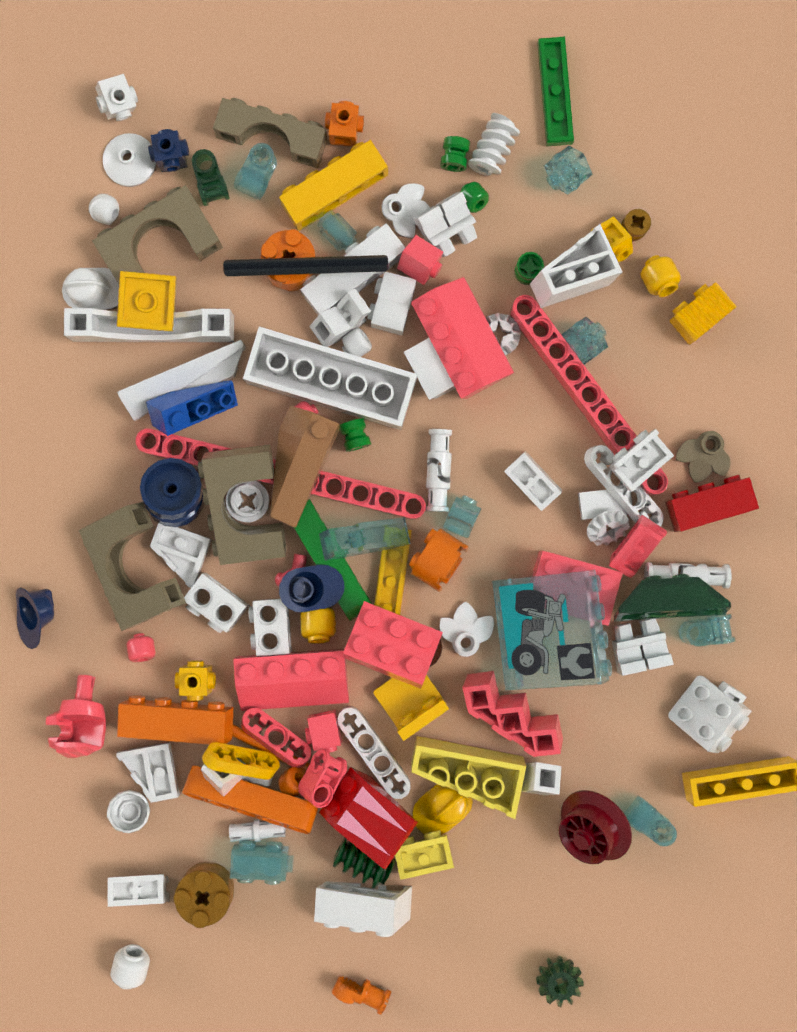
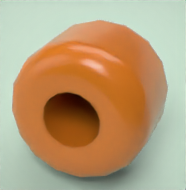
[278,767,306,797]

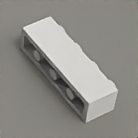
[300,223,405,316]

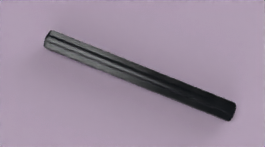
[223,255,389,276]

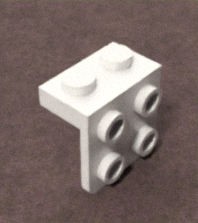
[668,676,752,753]

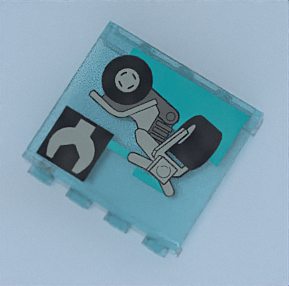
[492,569,612,690]

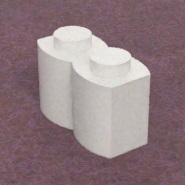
[367,272,416,335]

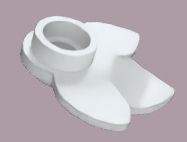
[381,183,430,238]
[440,602,494,657]

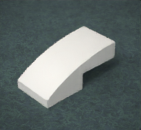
[578,490,632,520]

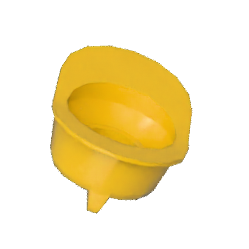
[412,784,473,835]

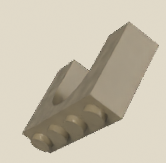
[92,185,223,284]
[198,445,287,565]
[79,502,186,631]

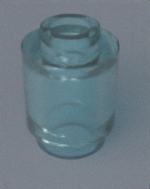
[317,210,357,251]

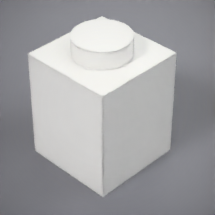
[521,762,561,795]

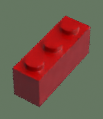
[665,475,759,532]

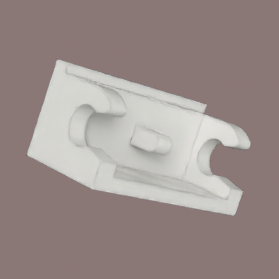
[404,338,455,400]
[504,451,562,511]
[108,874,169,907]

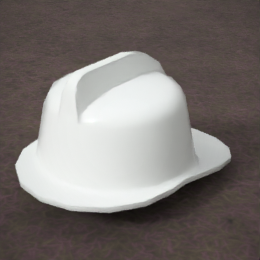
[62,268,119,310]

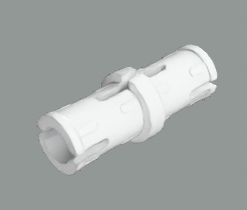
[229,819,286,842]

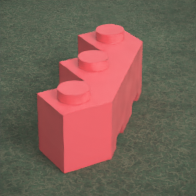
[462,671,563,757]

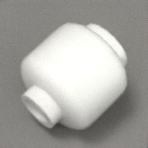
[110,944,150,989]

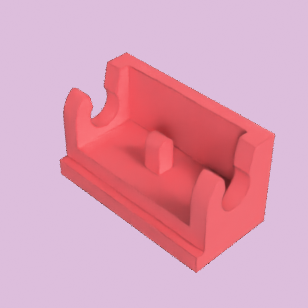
[609,515,667,578]

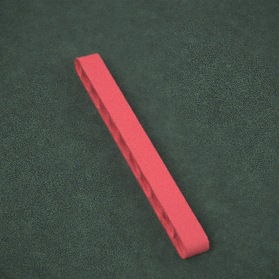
[135,428,426,519]

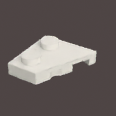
[116,742,180,803]

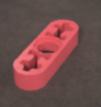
[241,708,311,768]

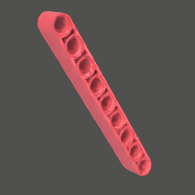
[510,295,668,496]

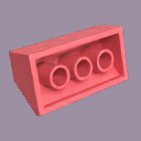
[411,277,514,399]
[233,648,349,711]

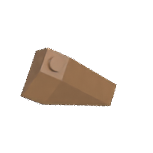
[270,405,340,528]

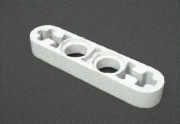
[584,445,664,527]
[338,706,410,799]

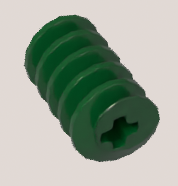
[333,837,395,889]

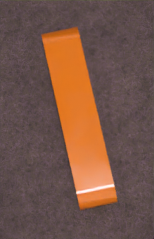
[182,766,318,834]

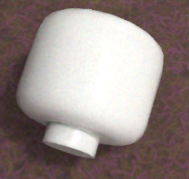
[342,328,372,357]

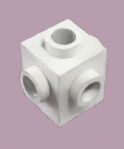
[95,74,138,121]

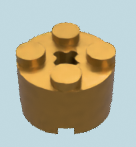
[173,862,234,928]

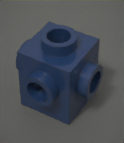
[148,129,190,172]

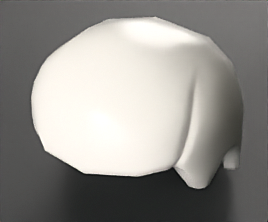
[107,790,150,833]

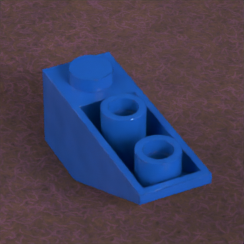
[146,380,238,436]

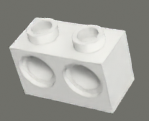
[184,573,249,633]
[249,598,292,656]

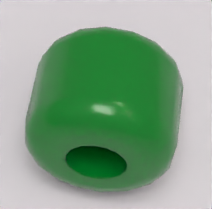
[460,182,489,213]

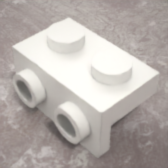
[609,429,674,492]

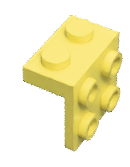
[395,830,454,880]

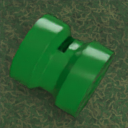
[440,136,470,172]
[514,252,544,285]
[340,418,372,452]

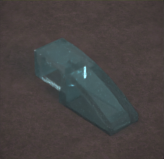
[319,517,411,561]

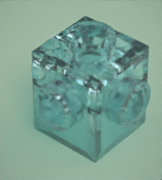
[544,145,593,195]
[561,316,608,365]

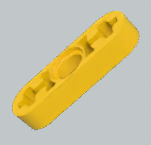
[202,742,280,780]

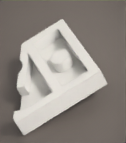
[150,523,212,588]

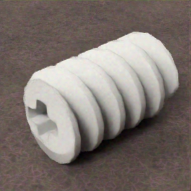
[468,113,520,176]

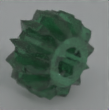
[536,956,584,1008]

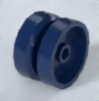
[140,458,204,527]

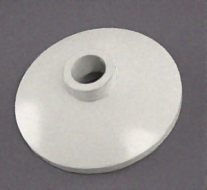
[103,133,156,187]

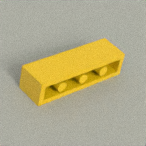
[279,139,388,231]
[682,756,797,807]

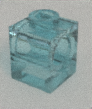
[442,495,481,539]

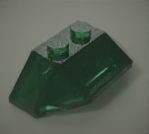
[614,574,731,622]

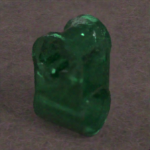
[192,149,230,207]

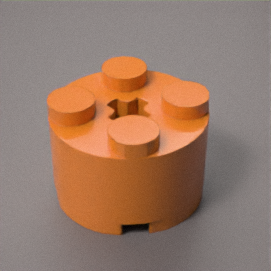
[261,229,316,292]
[409,528,469,592]

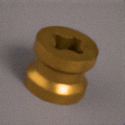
[621,209,651,241]

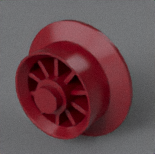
[559,790,632,864]

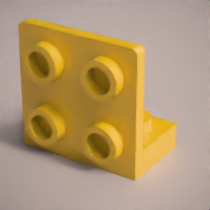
[373,675,449,741]

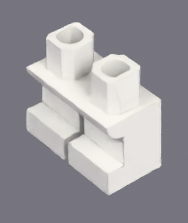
[413,192,477,257]
[612,618,674,676]

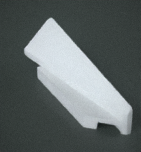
[117,340,245,421]

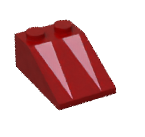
[319,767,418,869]

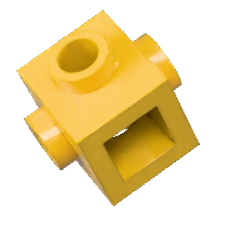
[175,660,216,701]

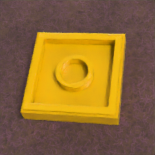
[117,271,177,332]

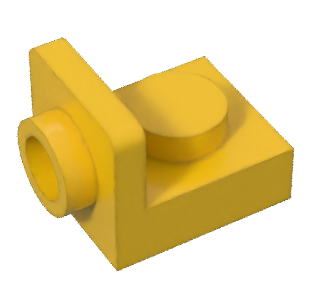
[591,216,633,262]

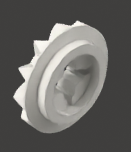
[486,313,521,355]
[226,481,269,522]
[587,510,630,546]

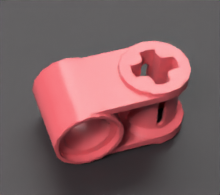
[298,749,347,808]

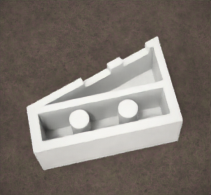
[530,224,622,308]
[314,881,412,937]

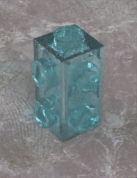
[230,840,294,885]

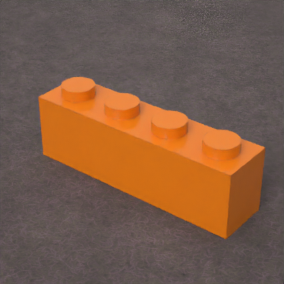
[117,695,234,745]

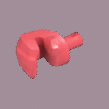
[46,675,106,758]

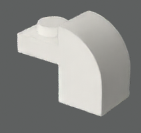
[309,289,371,347]

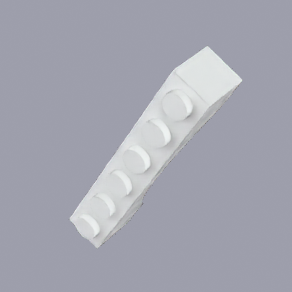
[64,308,234,342]

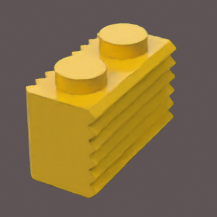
[669,282,737,345]

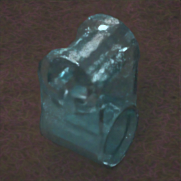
[234,143,277,200]
[679,614,736,647]
[624,795,677,846]

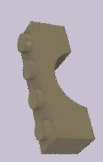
[213,98,328,168]

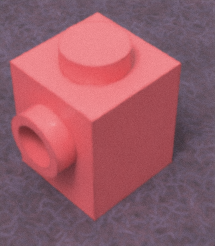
[397,235,443,285]
[305,709,342,753]

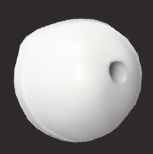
[88,194,119,225]

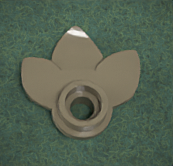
[676,431,730,483]

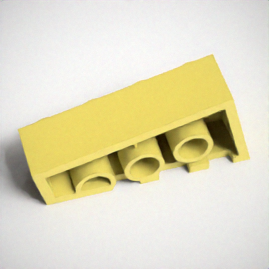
[411,736,526,819]

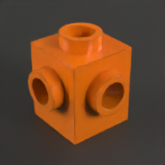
[325,101,364,147]

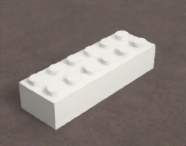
[243,327,417,430]

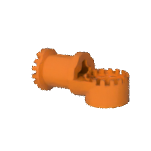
[332,976,391,1015]

